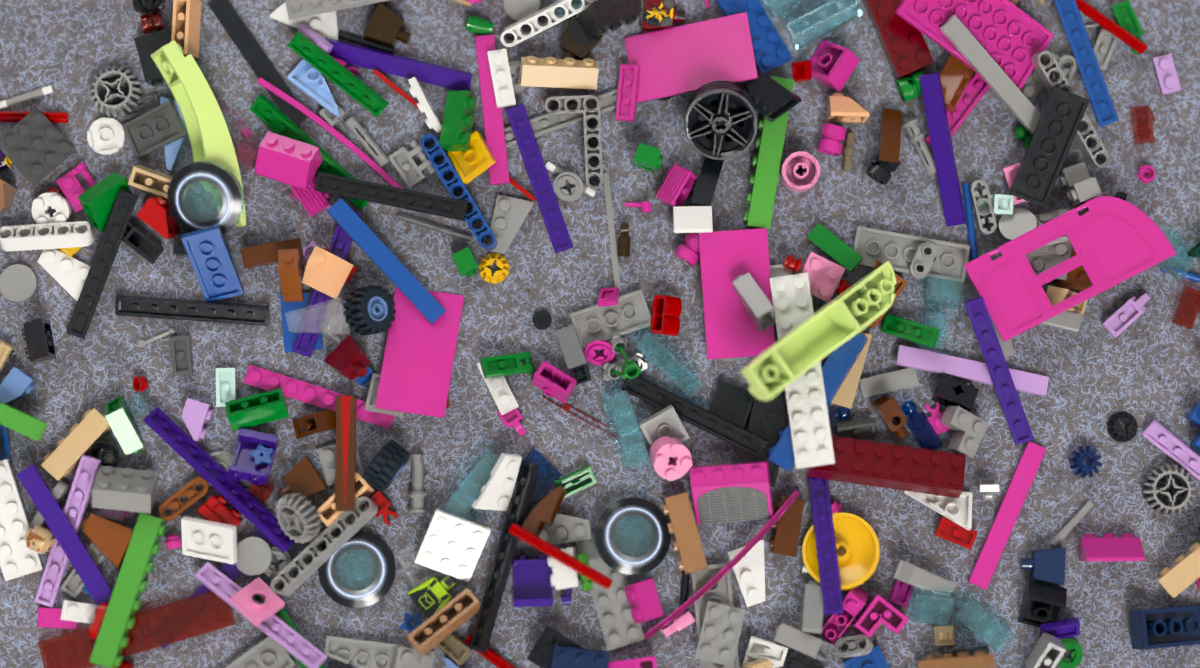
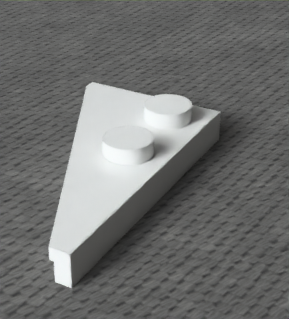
[904,491,973,530]

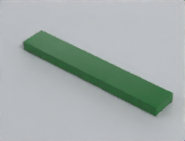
[287,31,389,118]

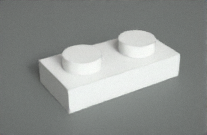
[60,600,98,624]

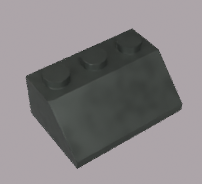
[578,0,641,37]

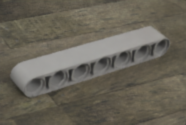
[1032,51,1110,168]
[270,496,378,597]

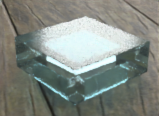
[127,394,152,418]

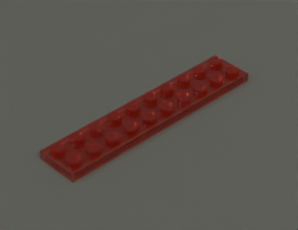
[38,591,235,668]

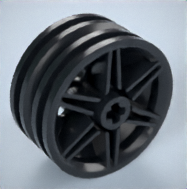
[684,80,758,160]

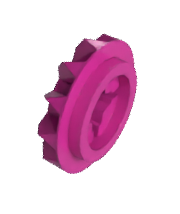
[584,338,615,366]

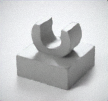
[977,478,999,500]

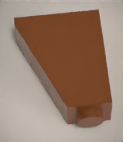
[278,249,304,302]
[82,513,134,570]

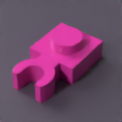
[925,401,950,436]

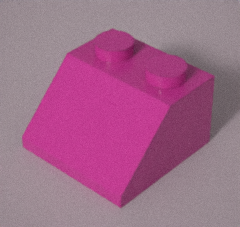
[809,39,860,92]

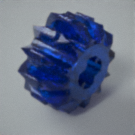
[1069,446,1102,478]

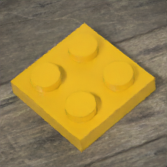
[447,131,496,184]

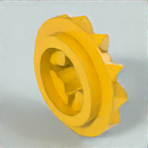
[479,253,509,284]

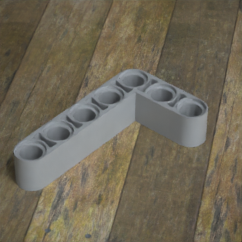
[545,95,603,190]

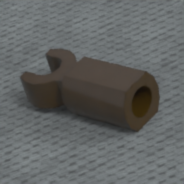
[618,223,630,257]

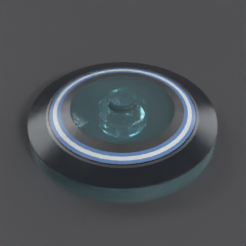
[167,161,244,234]
[594,497,671,575]
[318,531,396,608]

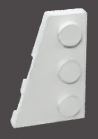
[37,249,91,302]
[472,453,522,511]
[727,539,765,607]

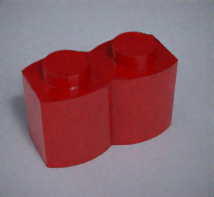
[650,295,682,336]

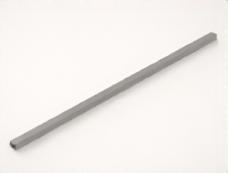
[603,173,628,363]

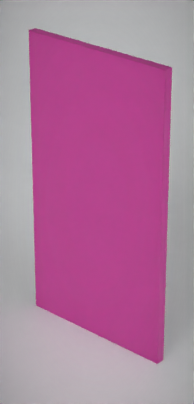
[624,12,758,103]
[698,228,775,359]
[375,287,464,418]

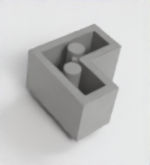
[1058,162,1102,207]
[940,405,989,458]

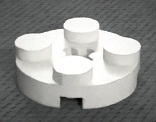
[32,192,71,224]

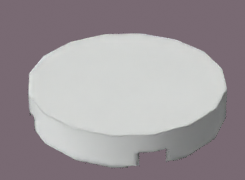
[87,117,126,155]

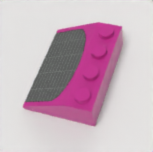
[689,461,774,524]

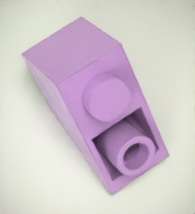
[181,398,214,442]

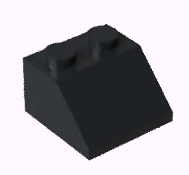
[22,318,56,363]
[1018,580,1067,627]
[527,625,583,668]

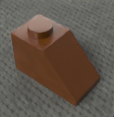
[292,409,336,439]

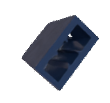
[1020,547,1066,584]

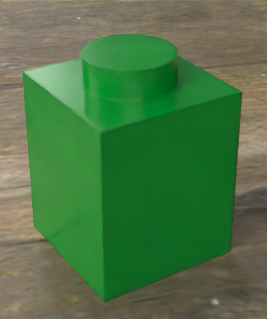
[451,247,479,278]

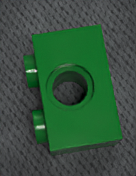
[633,143,663,173]

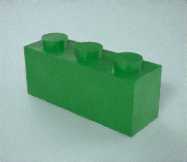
[439,90,477,152]
[225,388,289,431]

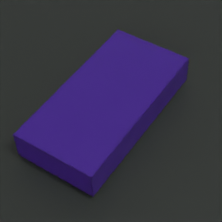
[1040,617,1080,639]

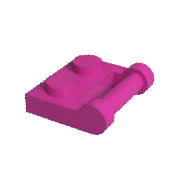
[56,162,96,213]

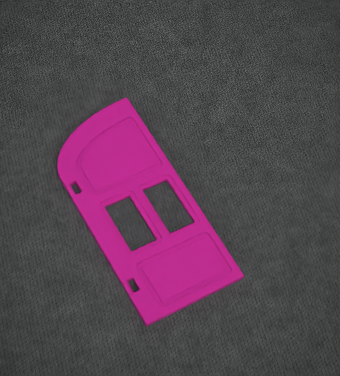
[964,196,1177,342]

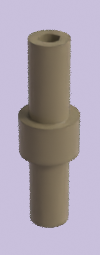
[842,133,855,172]

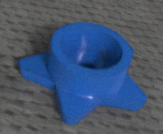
[249,443,274,466]
[400,612,423,633]

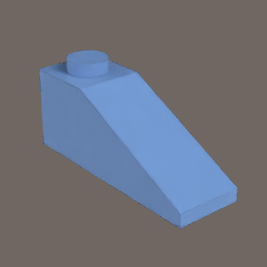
[0,366,36,405]

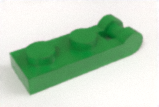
[480,352,535,379]

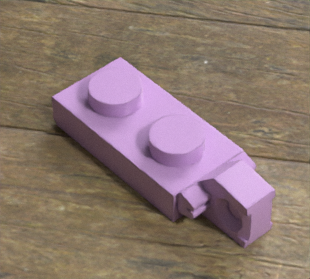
[1102,293,1151,338]

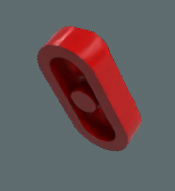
[88,602,109,640]

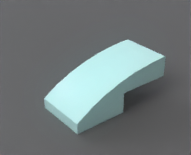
[973,194,1014,215]

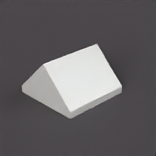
[673,206,713,233]

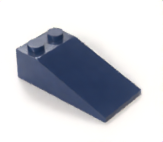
[1129,605,1200,650]

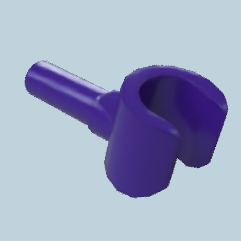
[561,587,572,605]

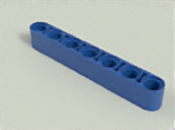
[421,134,498,251]

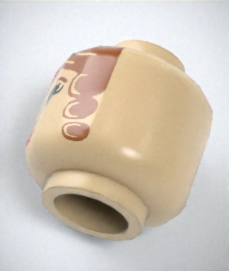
[24,525,55,554]

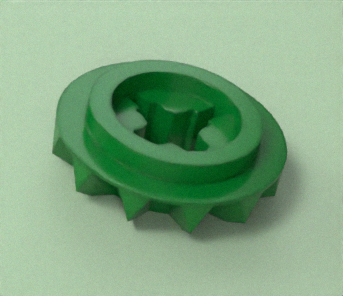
[1057,638,1083,668]

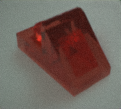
[1130,105,1155,145]

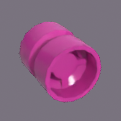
[817,123,847,156]
[674,233,700,267]

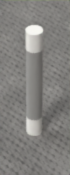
[0,85,54,109]
[545,161,597,197]

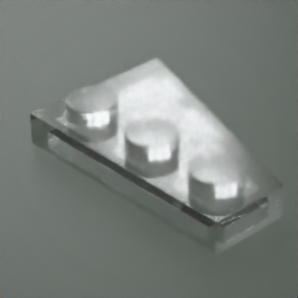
[285,297,351,335]

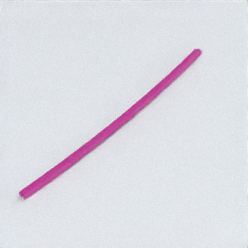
[644,490,800,640]

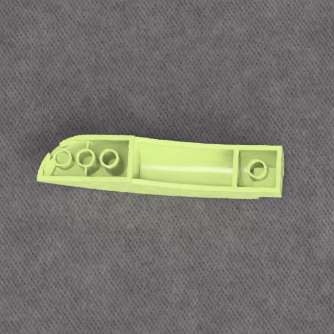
[150,40,246,227]
[740,261,896,401]

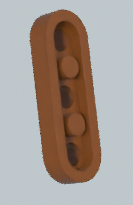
[158,478,209,521]

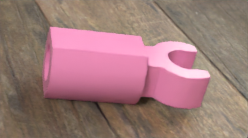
[662,611,695,637]

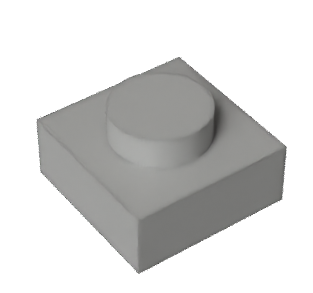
[319,104,346,127]

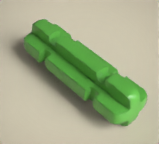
[576,553,593,591]

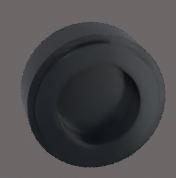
[533,310,552,330]

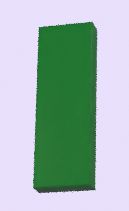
[807,222,863,273]
[881,313,940,348]

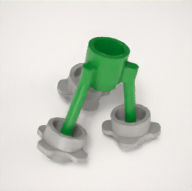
[603,334,648,381]

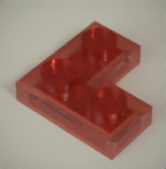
[1172,287,1200,329]

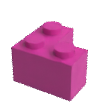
[852,594,908,638]

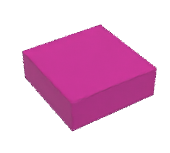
[597,287,620,307]

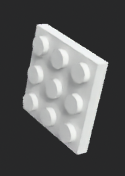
[415,509,490,582]

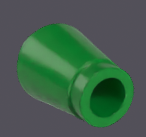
[465,14,494,34]

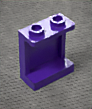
[228,428,278,485]
[513,555,553,607]

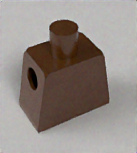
[871,394,908,439]
[278,457,328,497]

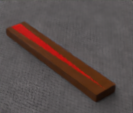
[335,395,356,512]

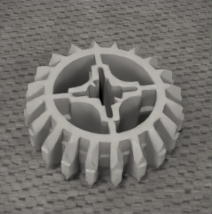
[89,65,142,117]
[1143,464,1196,516]
[274,492,322,544]

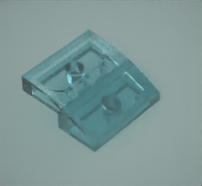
[1158,229,1200,282]

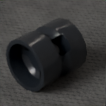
[866,152,901,185]

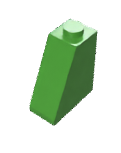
[0,401,47,442]

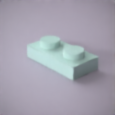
[216,368,237,407]

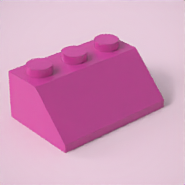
[254,131,323,190]
[1078,533,1145,562]

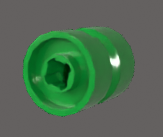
[895,70,924,103]

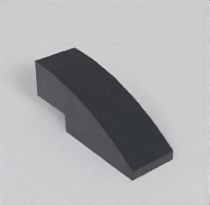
[691,157,724,206]
[122,222,164,264]

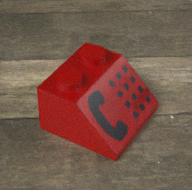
[136,196,180,239]

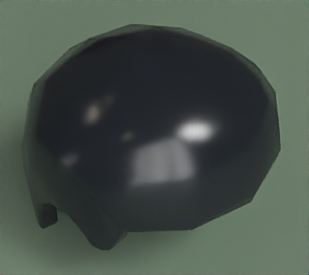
[90,441,119,467]

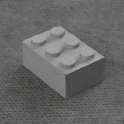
[92,466,158,514]

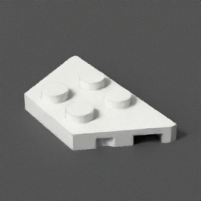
[270,2,339,41]

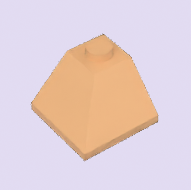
[827,93,869,123]
[302,246,354,300]

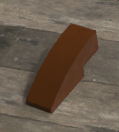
[879,108,902,163]
[240,238,304,269]
[522,486,567,537]

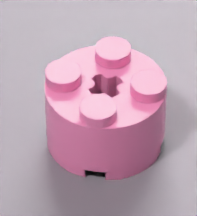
[780,151,820,192]
[649,436,692,481]

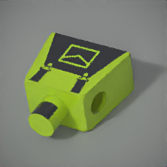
[407,575,456,618]

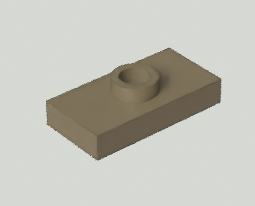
[436,633,473,667]

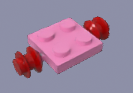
[782,251,854,302]

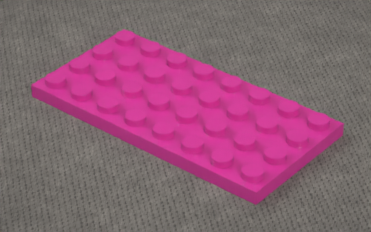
[895,0,1054,90]

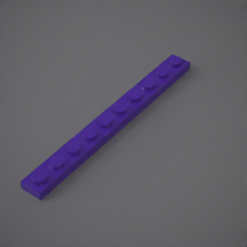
[143,407,295,553]

